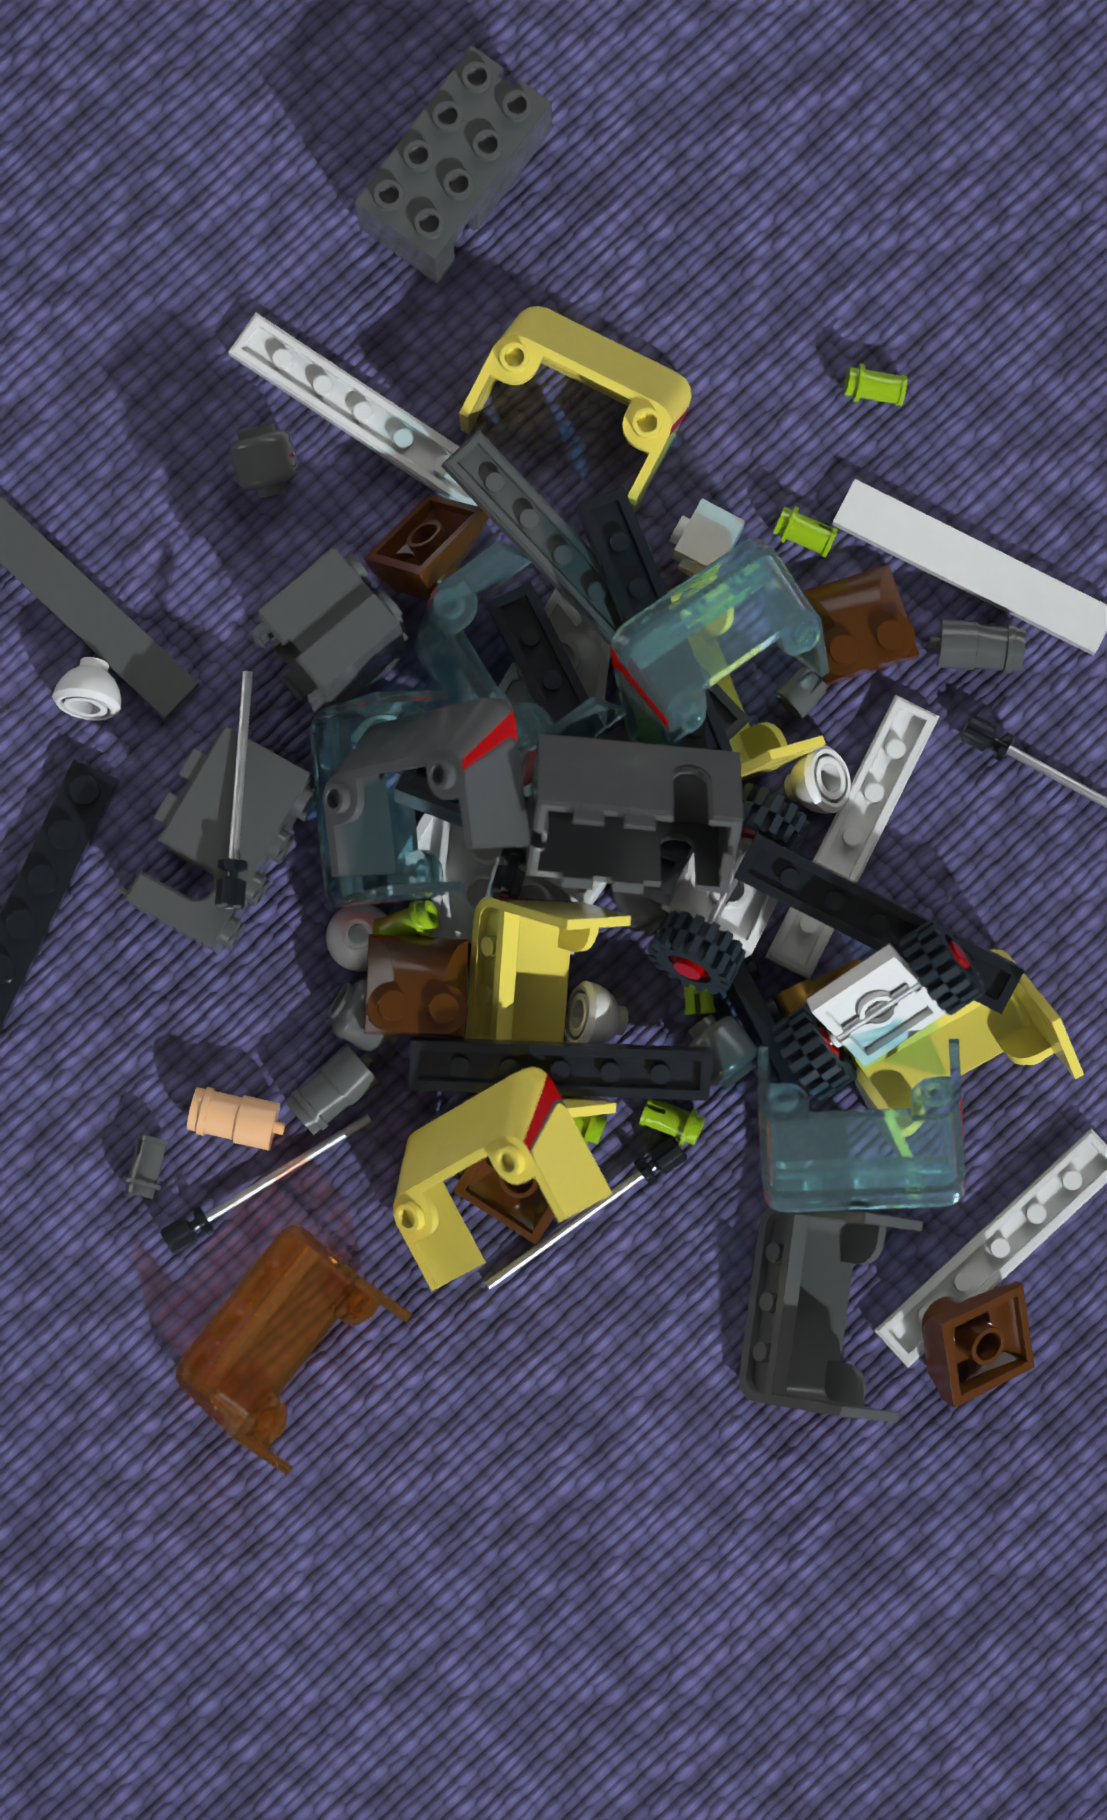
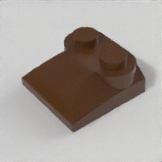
[363,494,489,600]
[795,564,919,686]
[364,934,468,1038]
[453,1156,555,1244]
[921,1281,1035,1408]

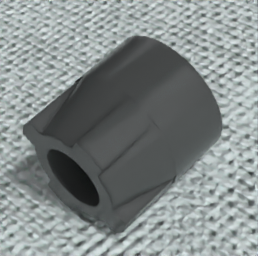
[774,665,827,720]

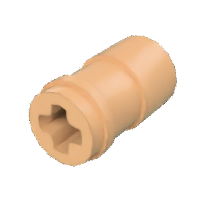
[187,1087,285,1151]

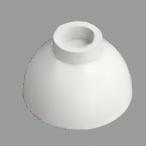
[52,657,121,721]
[784,745,851,814]
[326,903,387,972]
[565,981,628,1044]

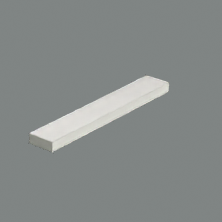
[229,313,478,506]
[832,479,1107,656]
[765,695,940,979]
[873,1129,1107,1368]

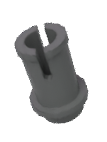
[122,1134,169,1199]

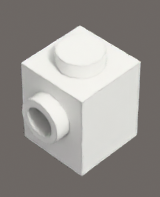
[669,498,745,577]

